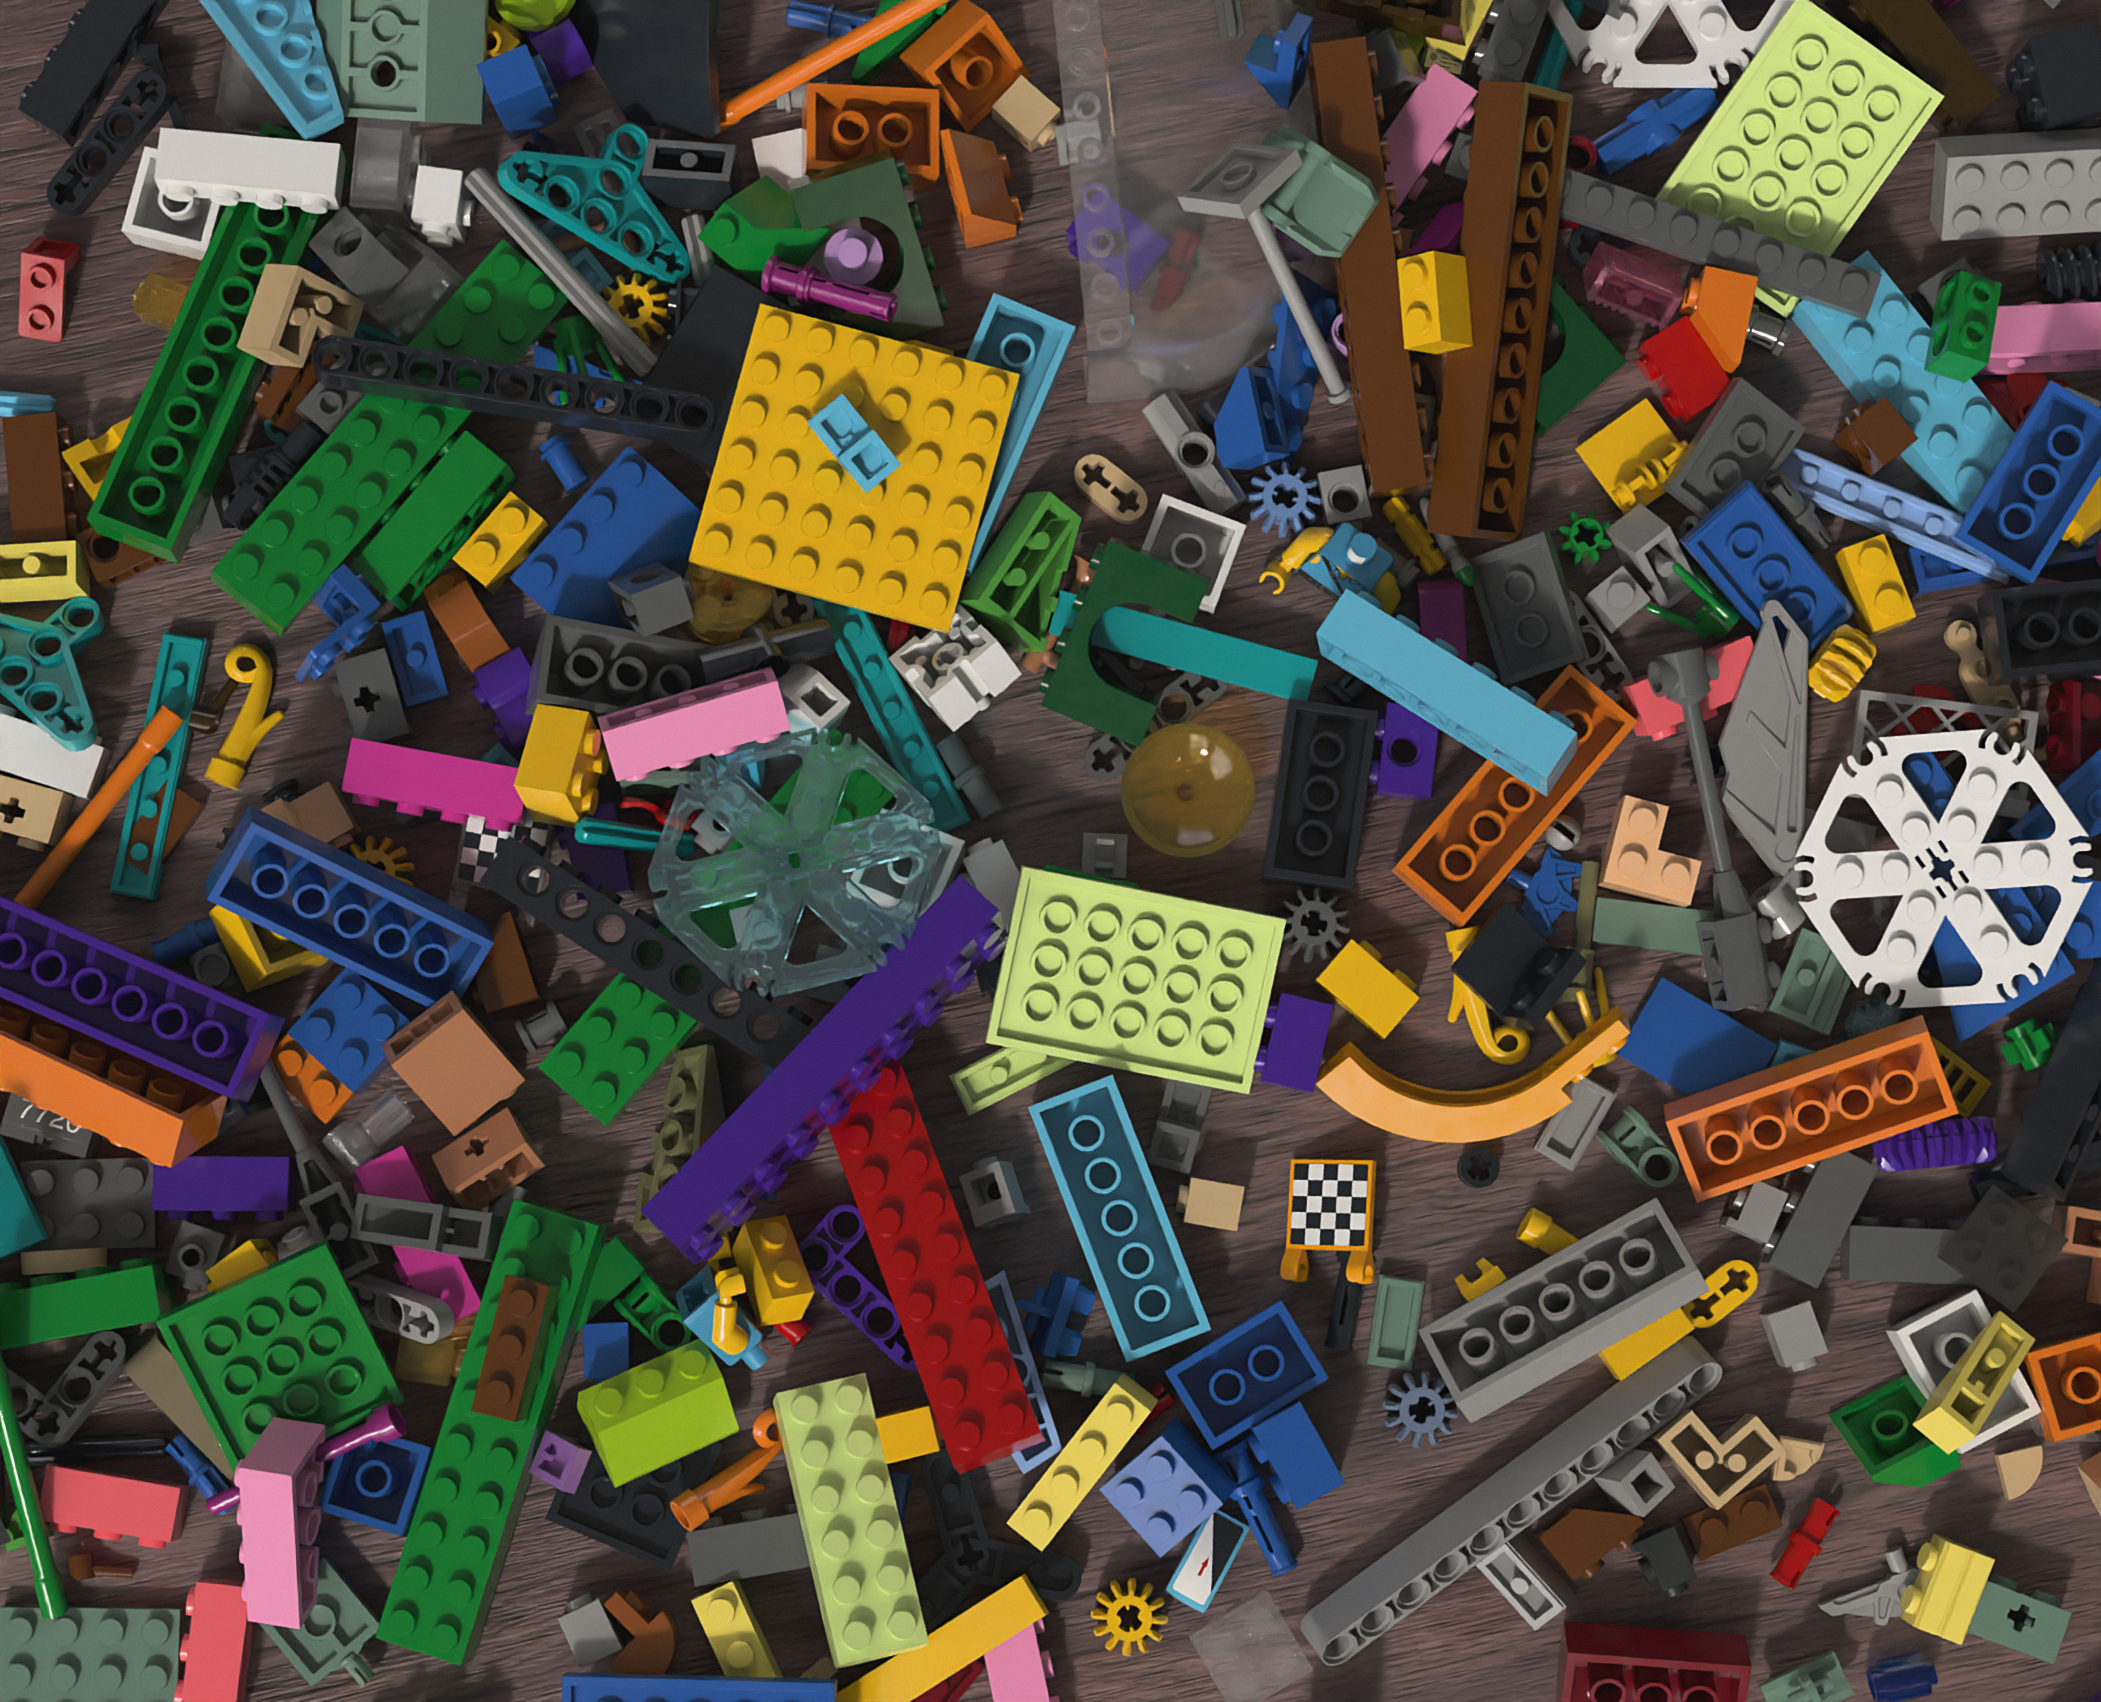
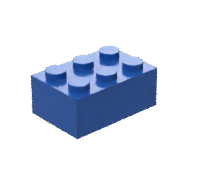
[1163,1299,1329,1450]

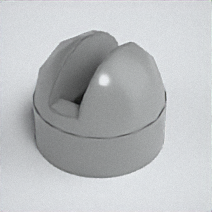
[1544,815,1582,851]

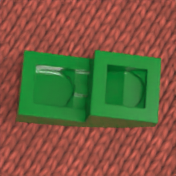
[576,1235,648,1333]

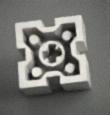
[888,603,1022,732]

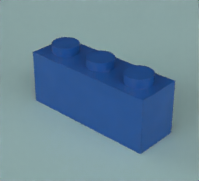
[476,44,562,141]

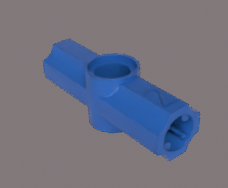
[1592,88,1719,179]

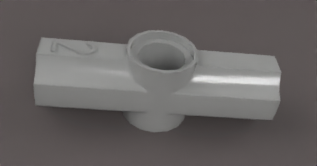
[1142,389,1248,517]

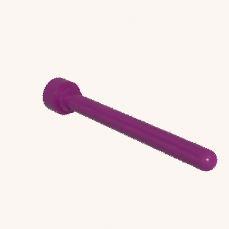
[205,1401,406,1514]

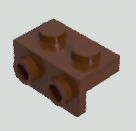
[254,340,338,434]

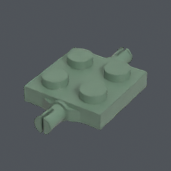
[259,1556,380,1687]

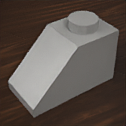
[1606,503,1695,610]

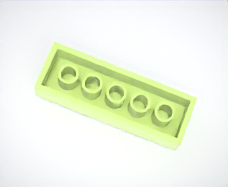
[773,1373,929,1670]

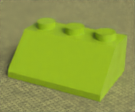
[577,1338,739,1488]

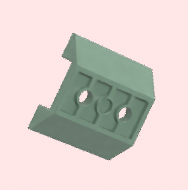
[316,0,488,125]

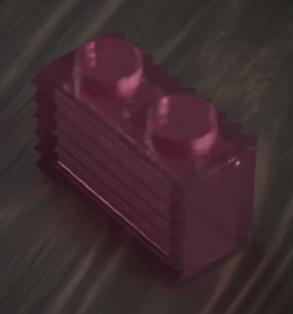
[1582,241,1684,330]

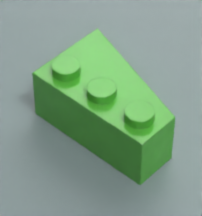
[958,491,1082,653]

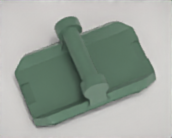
[1260,127,1380,257]

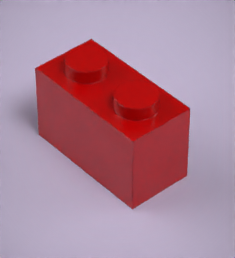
[1636,315,1730,425]

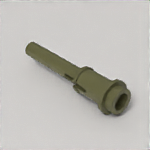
[1562,861,1600,1005]

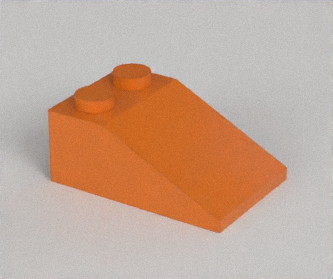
[940,129,1023,249]

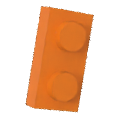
[270,1034,356,1125]

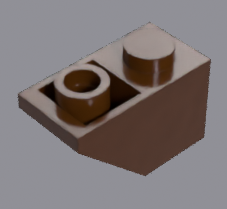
[1534,1505,1644,1580]

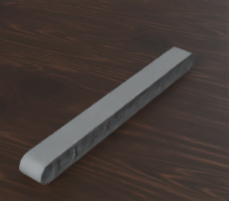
[1300,1336,1722,1666]

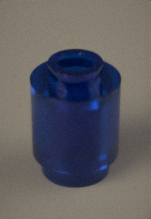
[1866,1650,1938,1702]

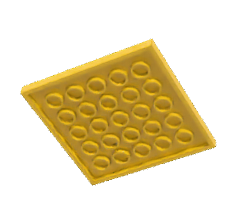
[688,303,1020,634]

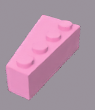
[234,1417,326,1629]

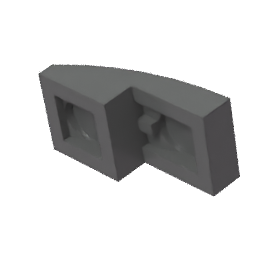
[1146,1079,1212,1174]

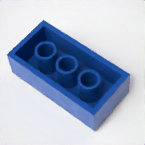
[1949,380,2101,585]

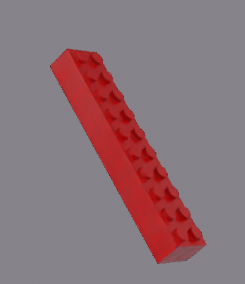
[828,1058,1045,1474]

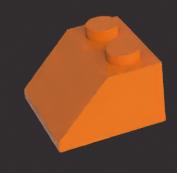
[899,0,1031,133]
[1678,266,1758,378]
[2021,1331,2101,1442]

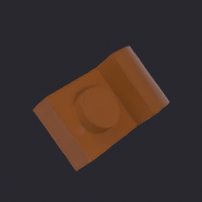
[422,567,511,673]
[604,1588,679,1674]

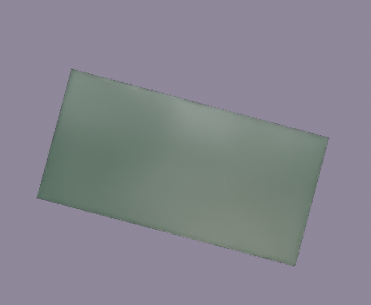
[1366,1274,1425,1371]

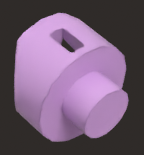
[823,227,884,287]

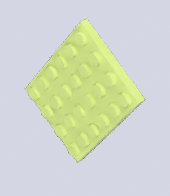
[1655,0,1945,318]
[985,865,1286,1094]

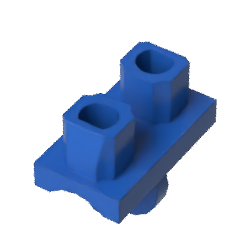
[1016,1271,1096,1358]

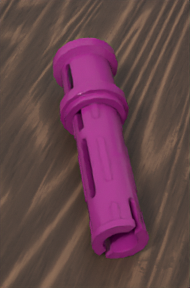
[761,255,898,322]

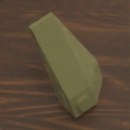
[633,1044,734,1234]

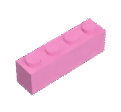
[1382,63,1478,228]
[1974,299,2101,376]
[597,666,791,781]
[984,1618,1060,1702]

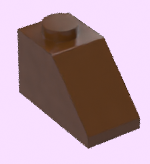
[470,911,543,1016]

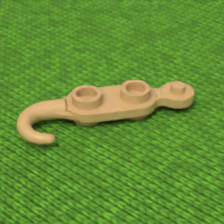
[1944,620,2049,762]

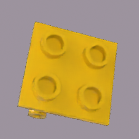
[1575,398,1689,515]

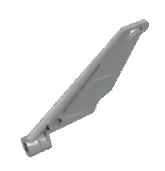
[1718,600,1809,940]

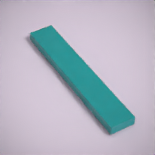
[1048,590,1318,701]
[812,598,971,833]
[110,632,210,901]

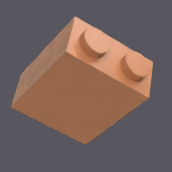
[381,990,526,1136]

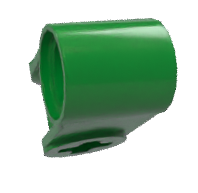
[612,1271,697,1353]

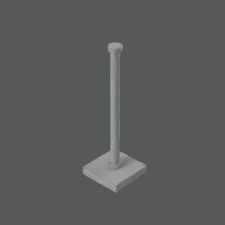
[1177,142,1353,404]

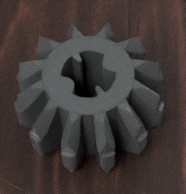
[1277,886,1351,963]

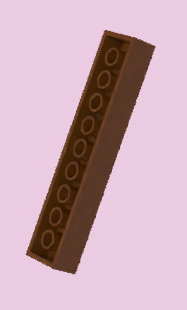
[1307,36,1433,500]
[1427,81,1574,542]

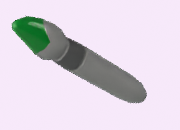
[1419,497,1475,587]

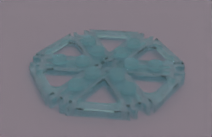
[647,727,942,998]

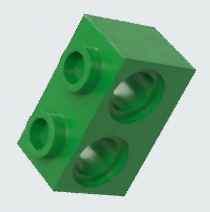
[1924,270,2002,383]

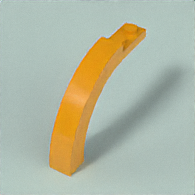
[1316,1005,1631,1143]

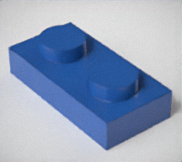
[381,610,452,709]

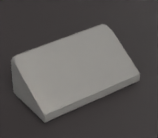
[1476,1532,1574,1631]

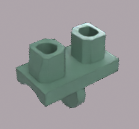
[1758,1651,1854,1702]

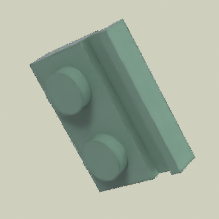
[1766,928,1862,1036]

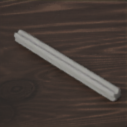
[464,167,658,376]

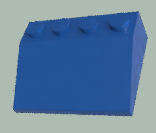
[510,446,708,631]

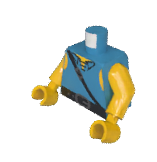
[1259,522,1401,616]
[675,1233,772,1370]

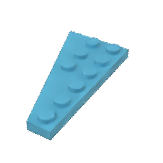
[199,0,344,141]

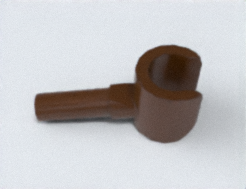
[68,1552,134,1580]

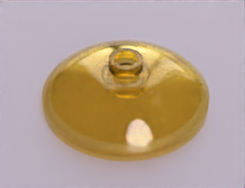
[1121,723,1255,858]

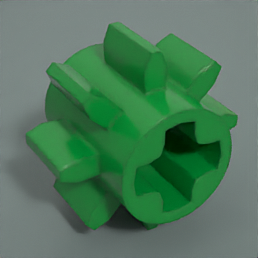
[1556,510,1612,566]
[2000,1016,2058,1072]

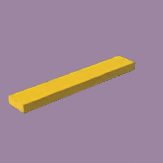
[837,1574,1049,1702]

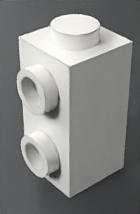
[959,837,1020,940]

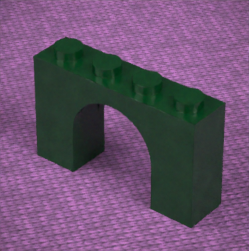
[787,149,948,341]
[1534,270,1627,439]
[1038,536,1211,747]

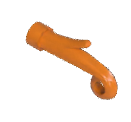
[670,1408,783,1532]

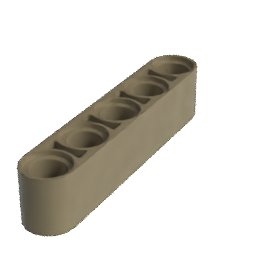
[123,1333,235,1485]

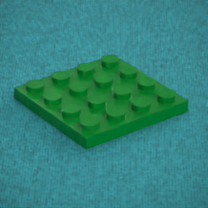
[156,1239,405,1474]

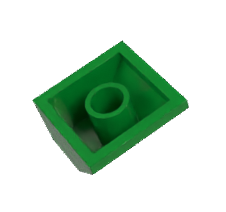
[697,175,833,299]
[1828,1373,1962,1487]

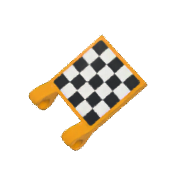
[1280,1159,1376,1284]

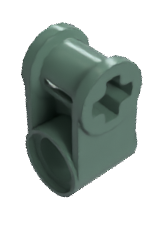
[1595,1105,1679,1190]

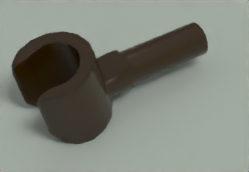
[189,678,239,735]

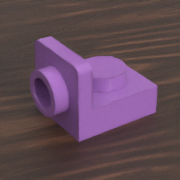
[529,1430,592,1494]

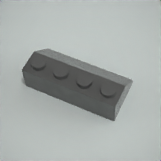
[525,614,712,728]

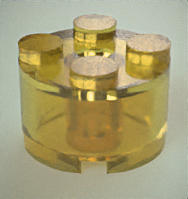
[684,564,772,646]

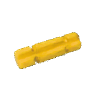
[1382,496,1448,576]

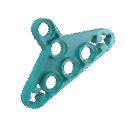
[497,124,691,286]
[0,596,105,752]

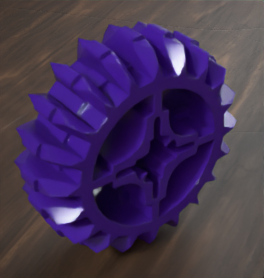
[1873,1116,1998,1172]

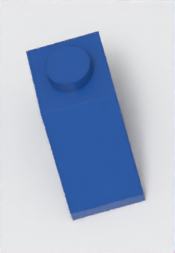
[1214,366,1291,470]

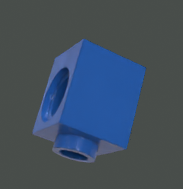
[583,1321,634,1384]

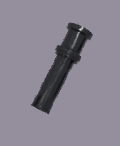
[1324,1217,1383,1351]

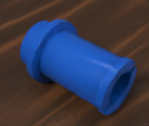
[539,434,591,493]

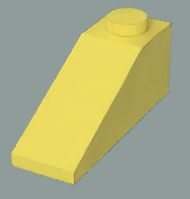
[1912,1310,2036,1454]

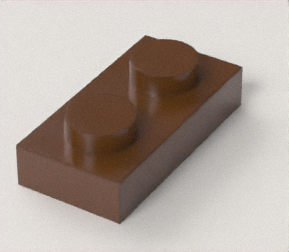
[1680,1483,1783,1561]

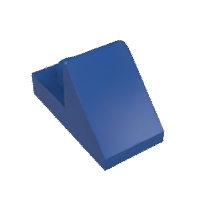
[1245,12,1314,110]

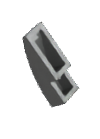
[350,1193,504,1262]

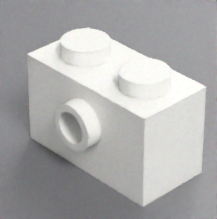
[411,165,474,248]

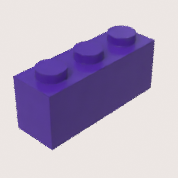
[152,1156,297,1220]

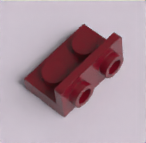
[2046,679,2101,775]

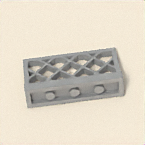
[1847,689,2039,818]

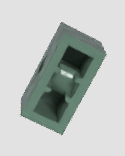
[1967,1573,2072,1665]

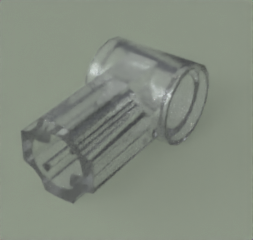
[322,1088,416,1177]

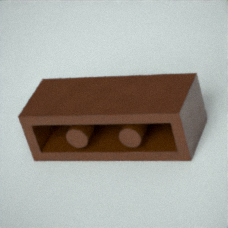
[2,412,83,544]
[471,1274,561,1422]

